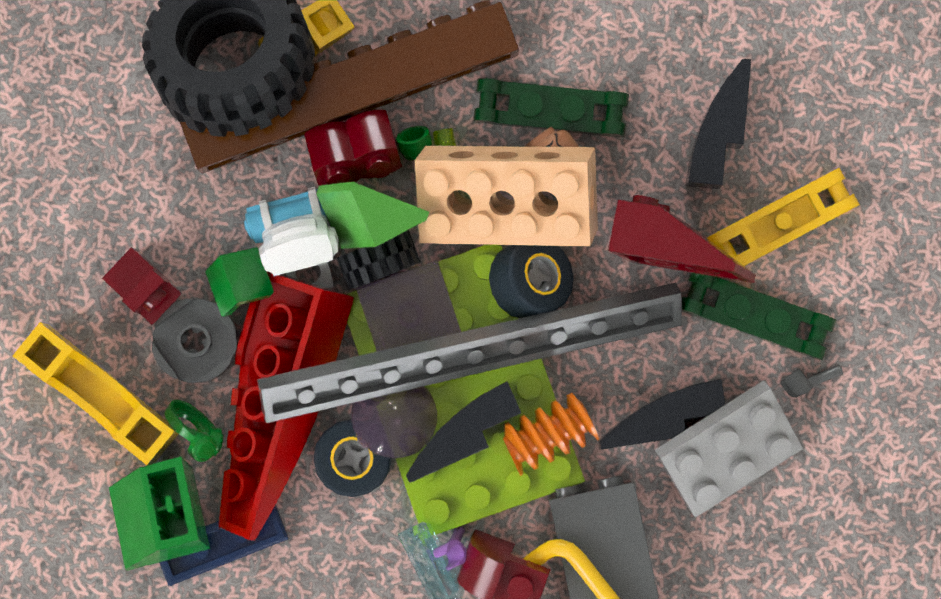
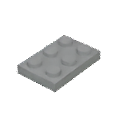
[655,380,803,518]

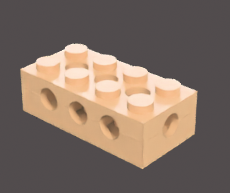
[414,146,598,246]

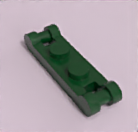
[473,78,629,137]
[682,273,837,361]

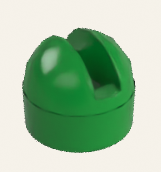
[396,126,432,161]

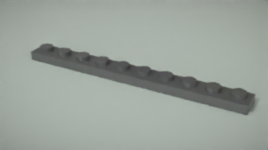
[257,282,682,423]

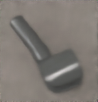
[781,365,843,398]

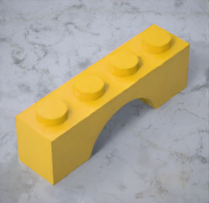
[12,322,178,465]

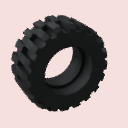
[142,0,315,137]

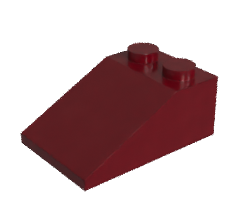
[608,195,756,283]

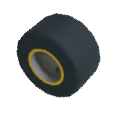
[489,245,574,319]
[313,419,392,497]

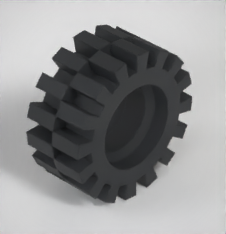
[337,230,421,290]

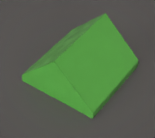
[316,182,429,249]

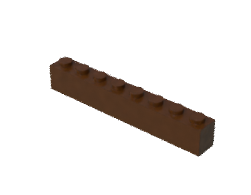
[180,0,519,174]

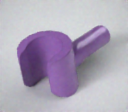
[433,526,466,571]

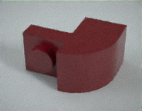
[102,247,182,325]
[457,529,551,599]

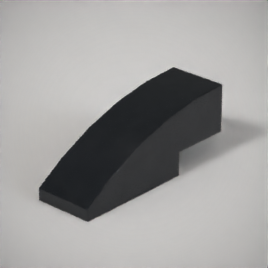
[685,59,751,189]
[598,379,725,450]
[406,381,522,483]

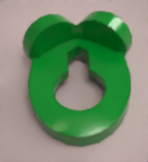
[164,399,224,462]

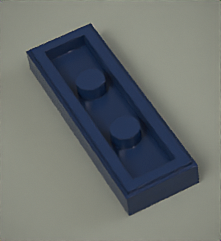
[159,505,289,587]

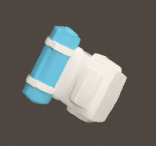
[244,187,339,289]

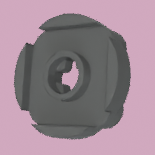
[152,298,238,383]

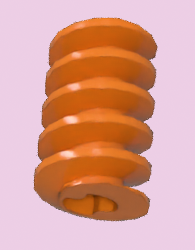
[503,393,600,476]

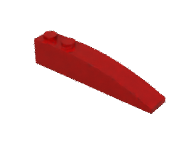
[218,271,354,541]

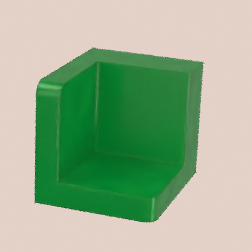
[205,247,274,317]

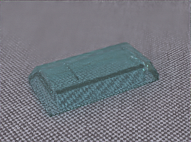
[398,522,464,599]

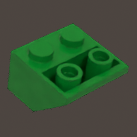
[109,457,210,571]

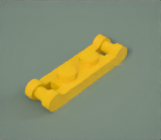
[707,167,860,266]

